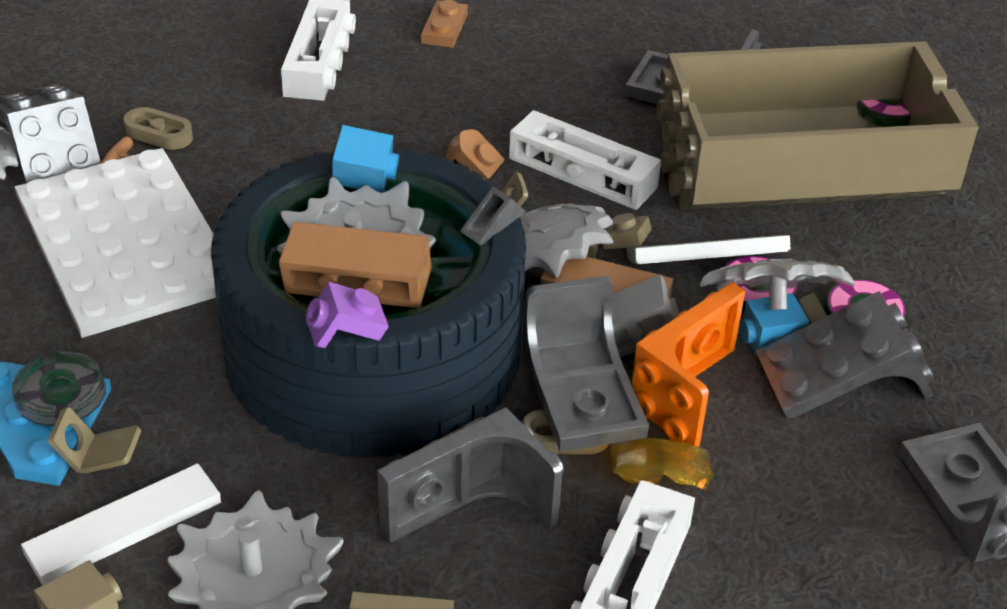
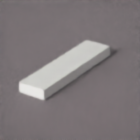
[626,235,791,264]
[21,464,221,586]

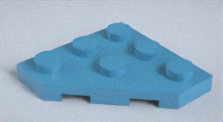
[0,361,111,486]

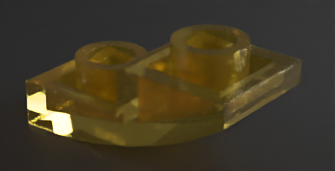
[611,438,713,490]

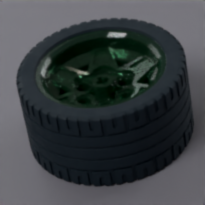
[211,147,526,457]

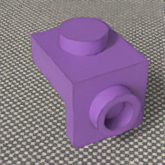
[306,281,389,348]

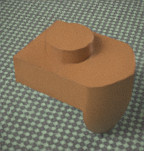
[444,129,505,180]

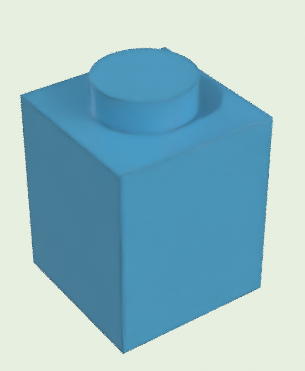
[332,125,399,193]
[739,293,809,357]

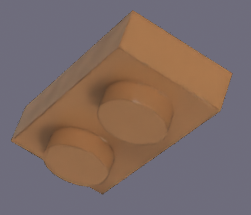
[421,0,468,48]

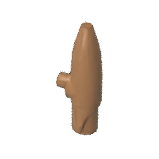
[100,136,134,164]

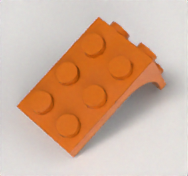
[632,282,745,451]

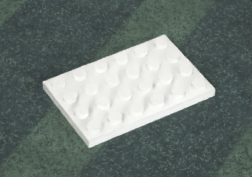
[15,148,216,338]

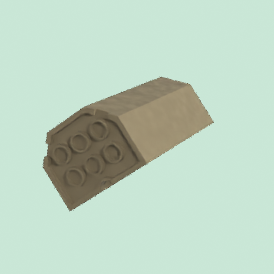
[657,41,979,211]

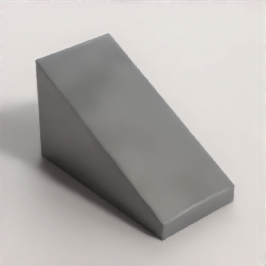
[460,187,526,246]

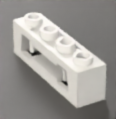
[281,0,356,101]
[509,110,661,210]
[571,480,695,609]

